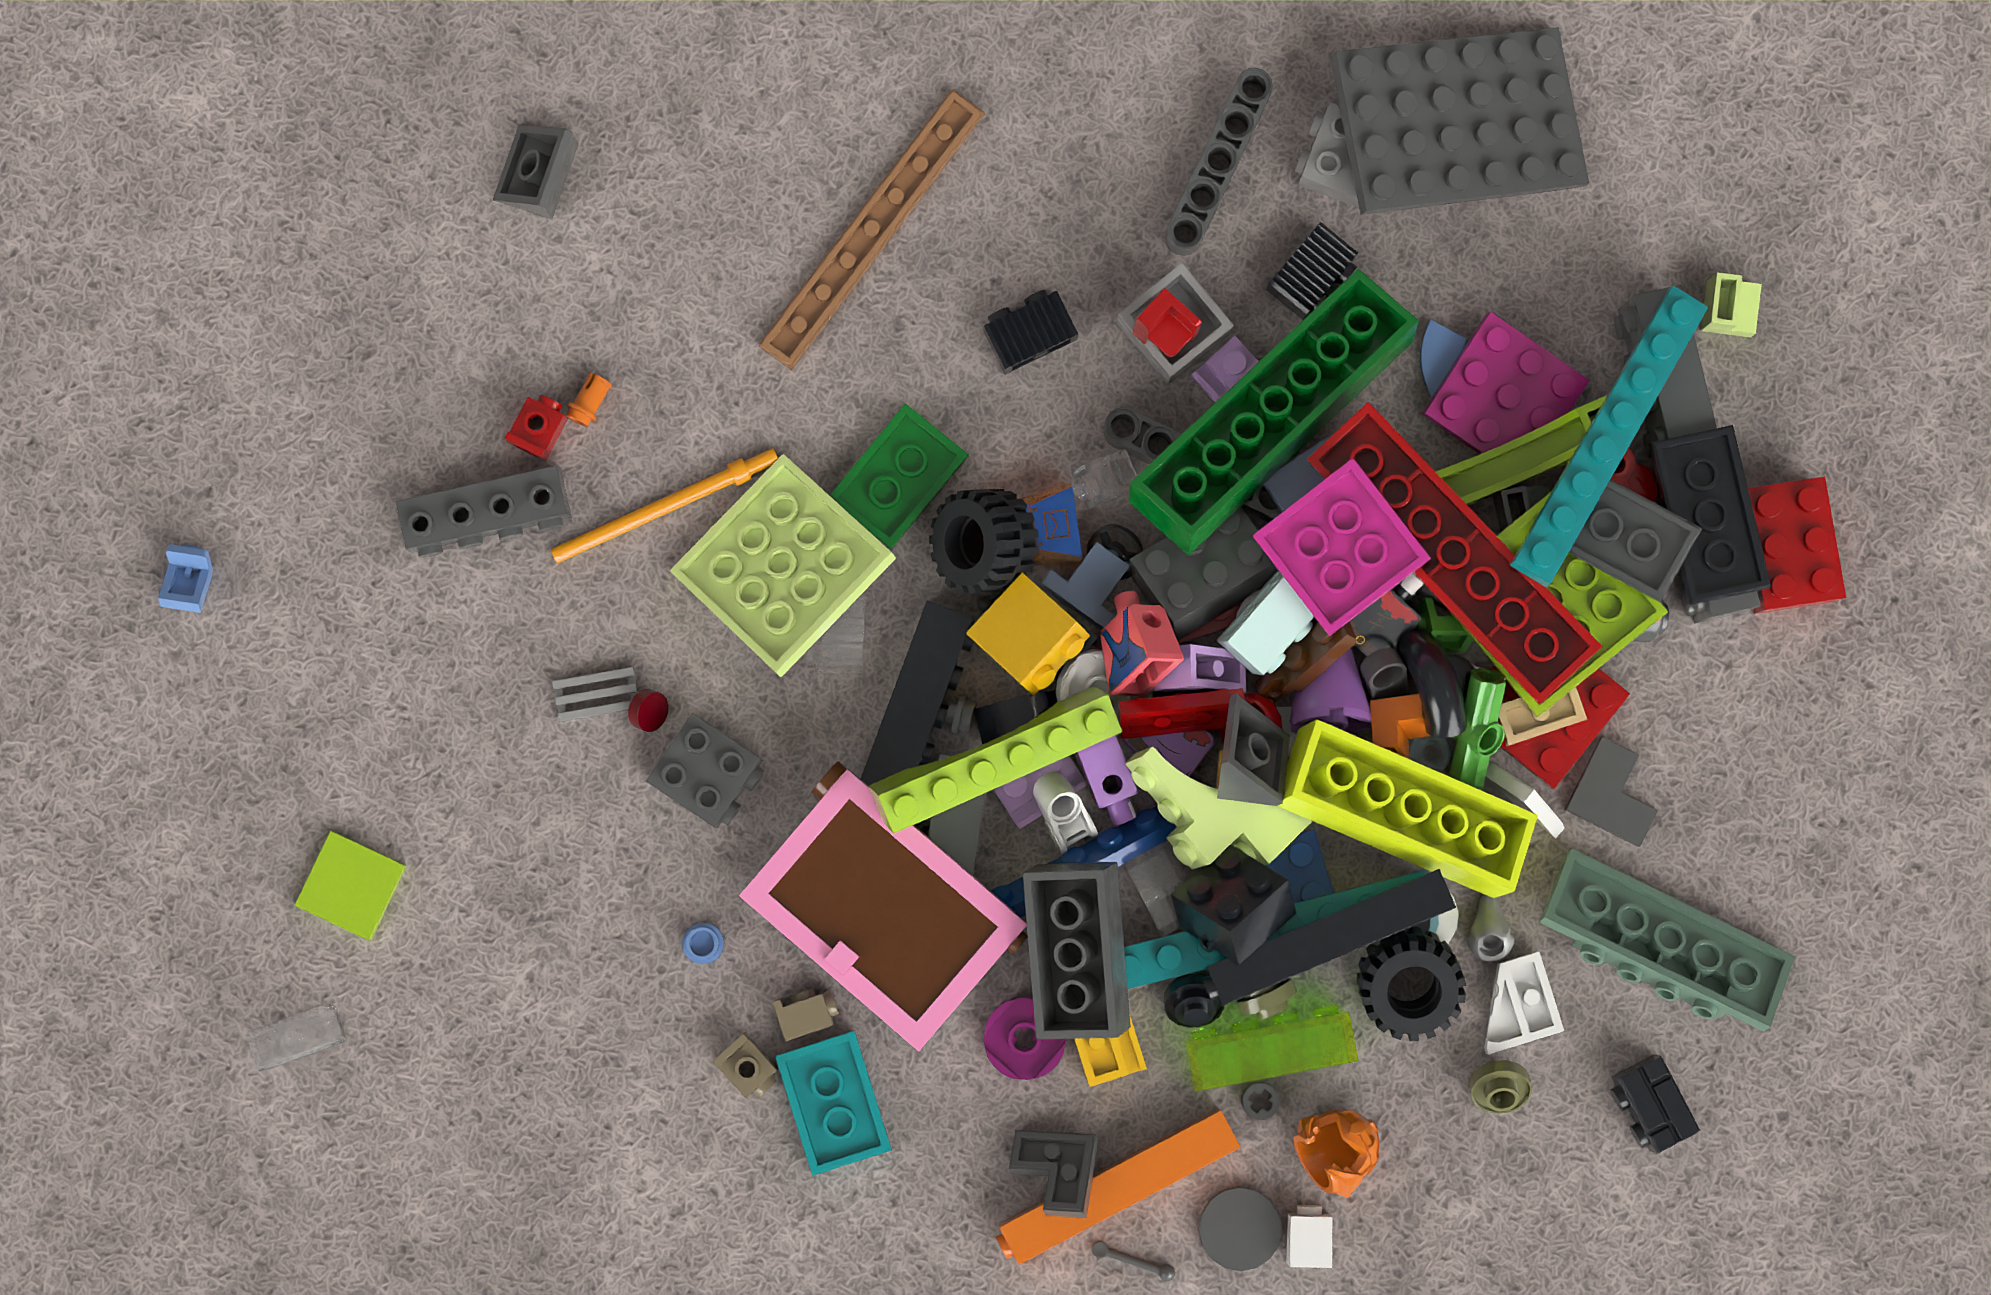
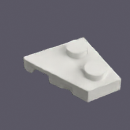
[1484,951,1564,1054]

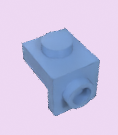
[158,544,213,613]

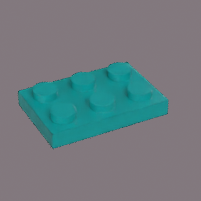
[775,1030,892,1176]

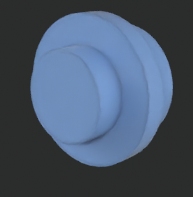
[682,923,724,964]

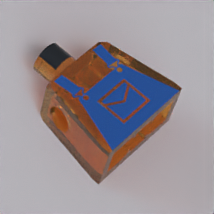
[1019,483,1083,567]

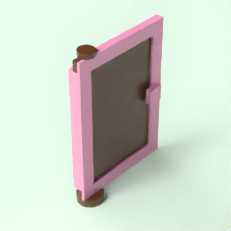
[739,761,1028,1051]

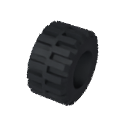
[929,489,1039,594]
[1357,927,1466,1041]

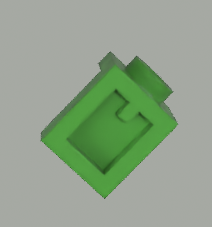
[1414,597,1473,653]

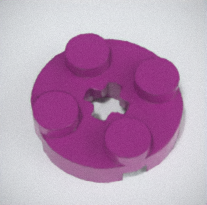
[983,997,1065,1080]

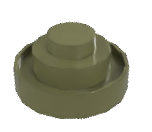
[1236,978,1297,1020]
[1469,1060,1532,1114]

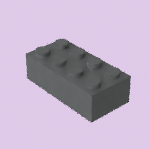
[1023,862,1131,1039]

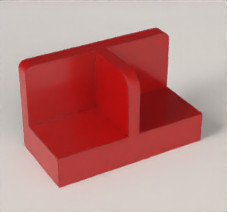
[1132,288,1202,357]

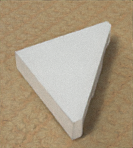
[1485,760,1564,839]

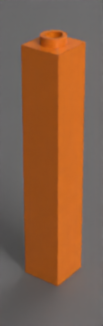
[996,1108,1241,1265]

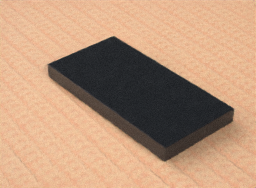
[1649,425,1771,606]

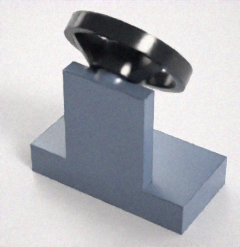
[1041,524,1143,631]

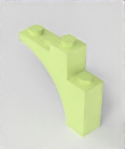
[1125,746,1312,869]

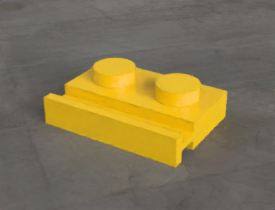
[1074,1017,1147,1087]

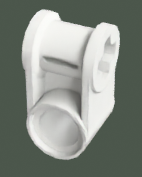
[1033,772,1098,854]

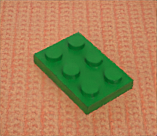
[829,403,969,551]

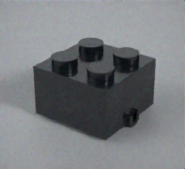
[1171,844,1296,965]

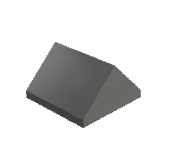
[493,125,578,220]
[1217,694,1290,806]

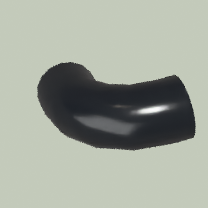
[1397,629,1467,738]

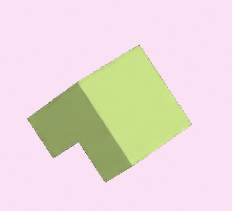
[1701,272,1762,338]

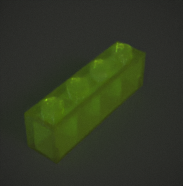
[1184,1004,1359,1092]

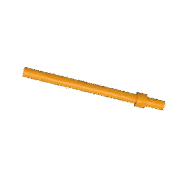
[550,448,778,563]

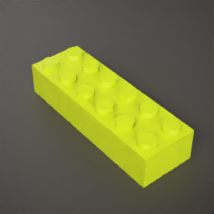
[1278,719,1538,898]

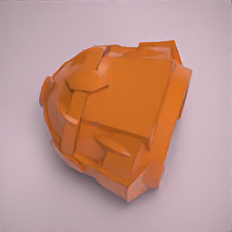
[1293,1109,1380,1198]

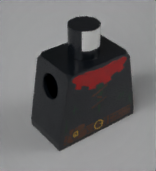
[1350,573,1424,657]

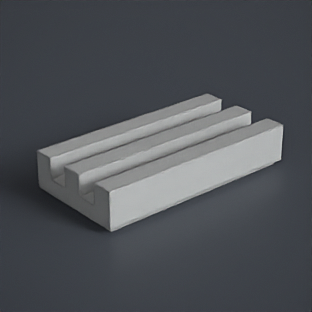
[552,667,638,722]

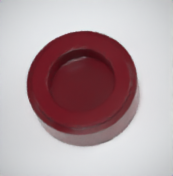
[628,689,669,732]

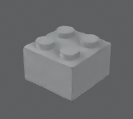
[1116,263,1234,385]

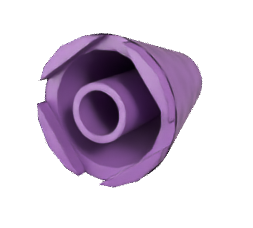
[1289,622,1371,735]

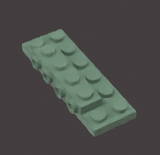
[1539,848,1795,1032]

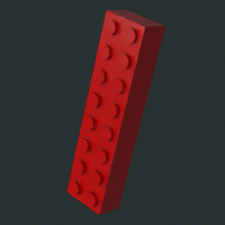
[1307,402,1602,705]

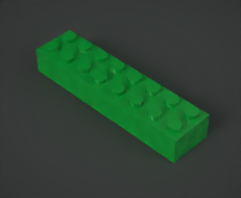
[1129,269,1419,556]

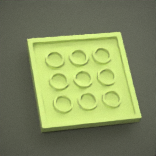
[670,454,896,677]

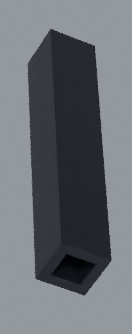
[1201,869,1456,1007]

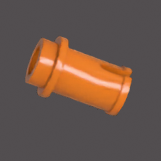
[566,372,612,427]

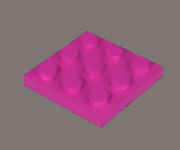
[1421,312,1589,455]
[1252,458,1431,636]

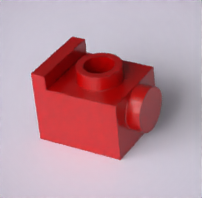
[504,394,568,462]

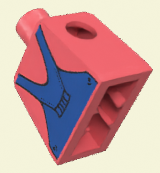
[1100,591,1184,697]

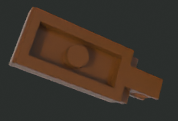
[1255,621,1357,702]

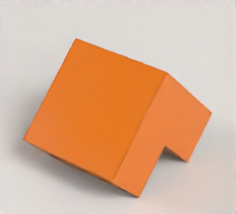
[1370,694,1431,759]

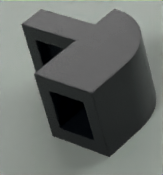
[974,690,1057,745]

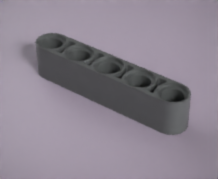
[1165,68,1273,256]

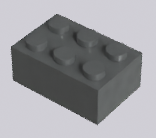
[1130,506,1278,641]

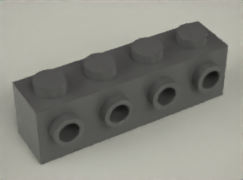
[396,466,572,558]

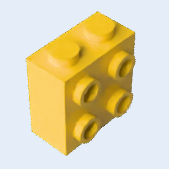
[966,573,1090,696]

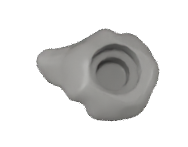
[1467,894,1514,961]

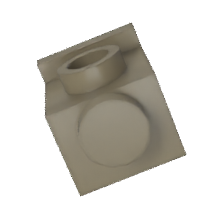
[772,988,839,1042]
[712,1032,778,1098]

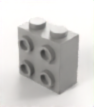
[1294,102,1359,208]

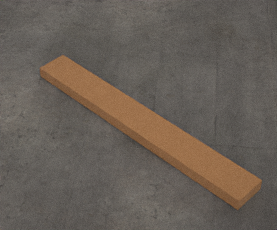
[759,89,985,371]

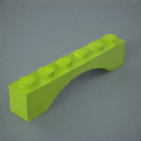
[1435,395,1607,506]
[869,686,1122,834]

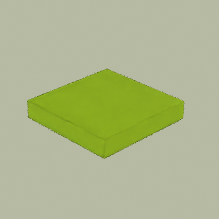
[294,831,407,941]

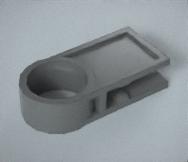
[1360,648,1410,703]

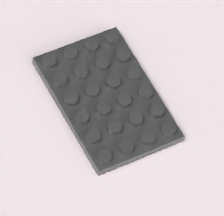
[1330,27,1589,215]

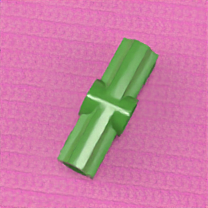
[1449,668,1506,791]

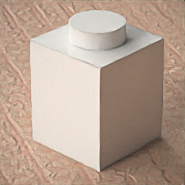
[1286,1205,1332,1268]

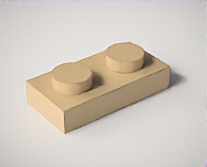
[1498,687,1587,746]

